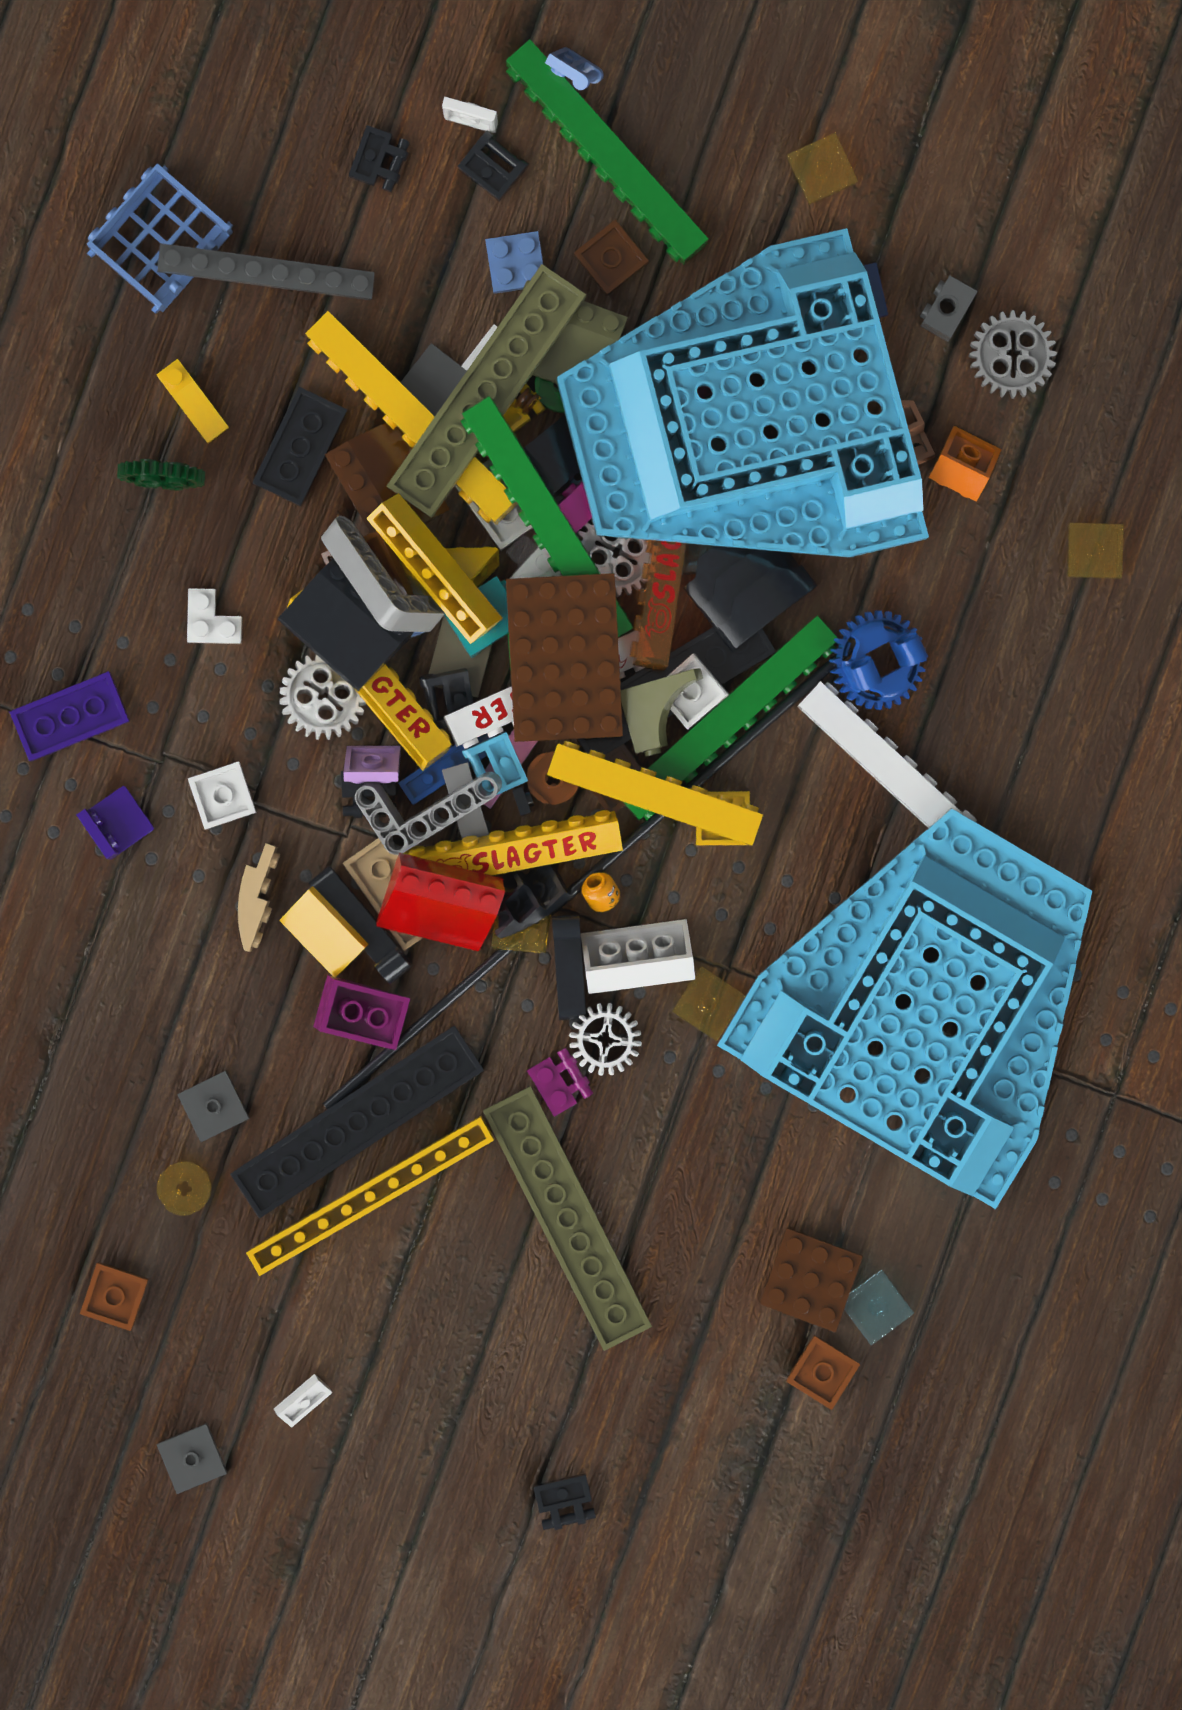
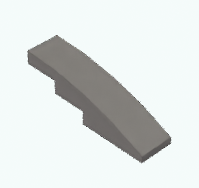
[442,762,489,839]

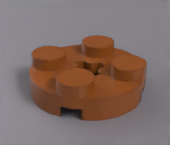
[527,751,579,805]

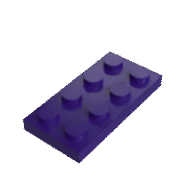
[9,671,130,762]

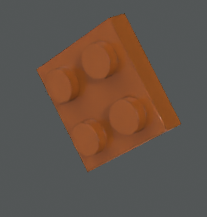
[80,1262,149,1331]
[786,1335,860,1410]

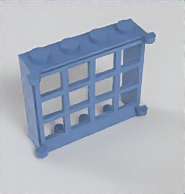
[87,163,233,314]

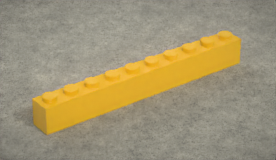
[305,311,518,525]
[246,1115,495,1276]

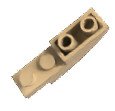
[238,843,280,952]

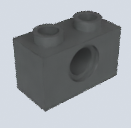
[920,276,978,342]

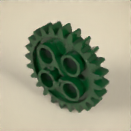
[117,459,205,491]

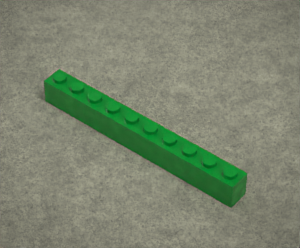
[506,39,709,265]
[460,395,633,637]
[623,615,838,820]

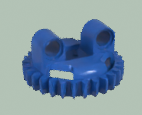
[829,610,928,710]

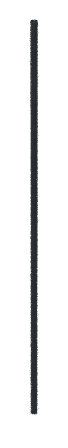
[323,647,853,1109]

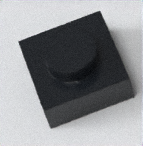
[512,787,534,816]

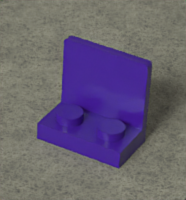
[76,786,154,860]

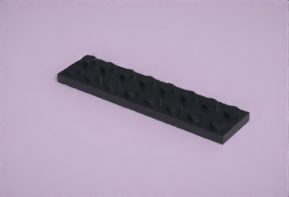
[578,627,776,755]

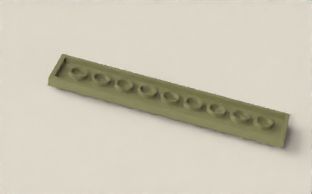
[387,264,587,518]
[483,1086,652,1351]

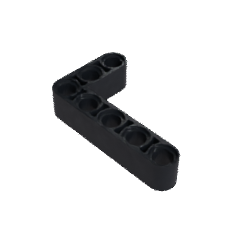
[308,865,414,984]

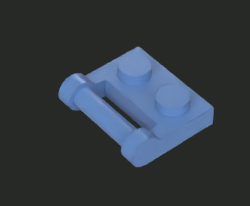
[545,47,604,90]

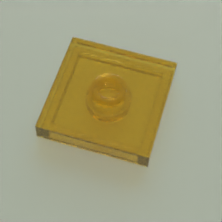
[786,133,858,205]
[1067,523,1124,579]
[671,966,746,1041]

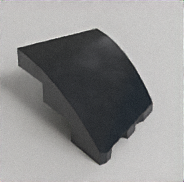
[495,864,572,939]

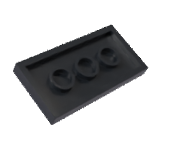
[252,387,348,507]

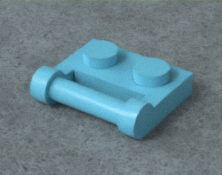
[462,731,528,795]

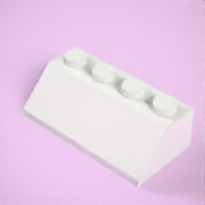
[581,919,695,994]

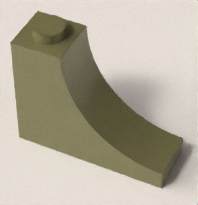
[621,668,703,757]

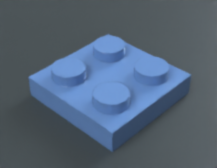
[485,231,543,294]

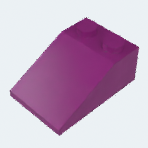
[313,975,410,1050]

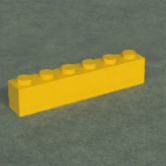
[366,493,503,644]

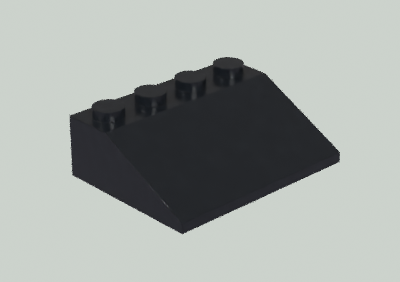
[277,558,414,691]

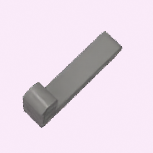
[321,516,445,632]
[355,772,502,855]

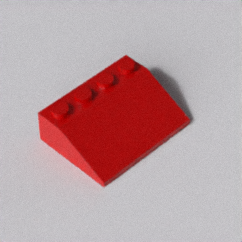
[376,853,505,951]

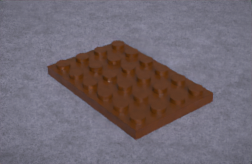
[506,573,623,742]

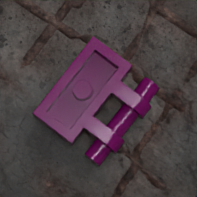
[527,1048,593,1117]

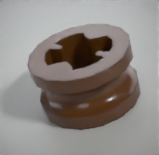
[514,387,539,415]

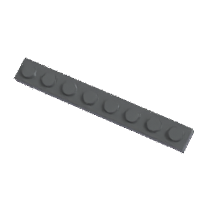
[157,243,375,300]

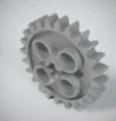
[969,310,1057,399]

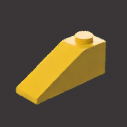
[156,359,229,443]

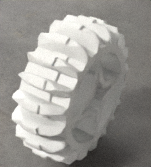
[569,1003,642,1076]

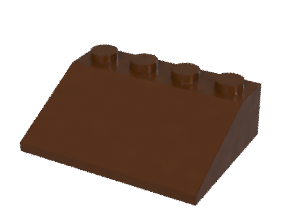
[324,422,450,533]

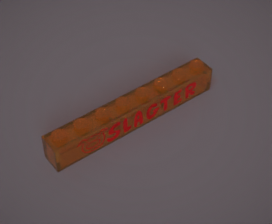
[629,540,686,671]

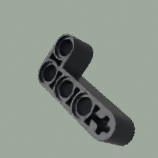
[552,914,586,1021]

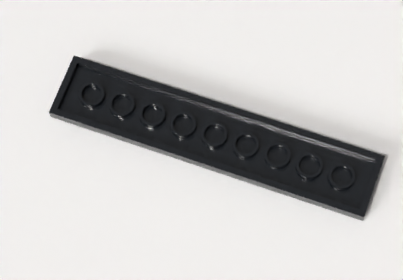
[230,1025,484,1219]

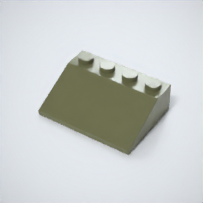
[523,280,628,385]

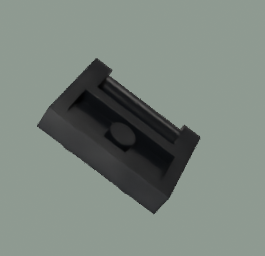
[457,130,529,202]
[419,668,473,729]

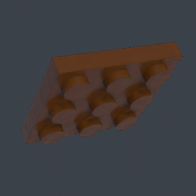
[760,1228,863,1333]

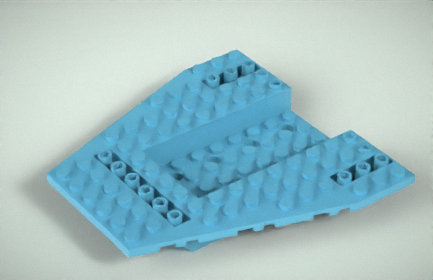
[556,228,929,557]
[717,808,1092,1209]

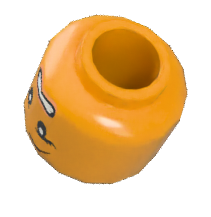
[581,872,620,912]

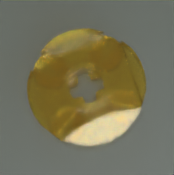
[157,1161,212,1216]

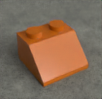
[929,426,1002,502]

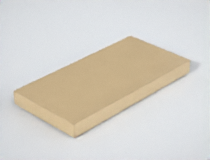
[343,838,422,951]

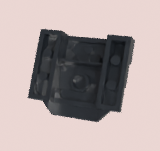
[683,546,818,652]

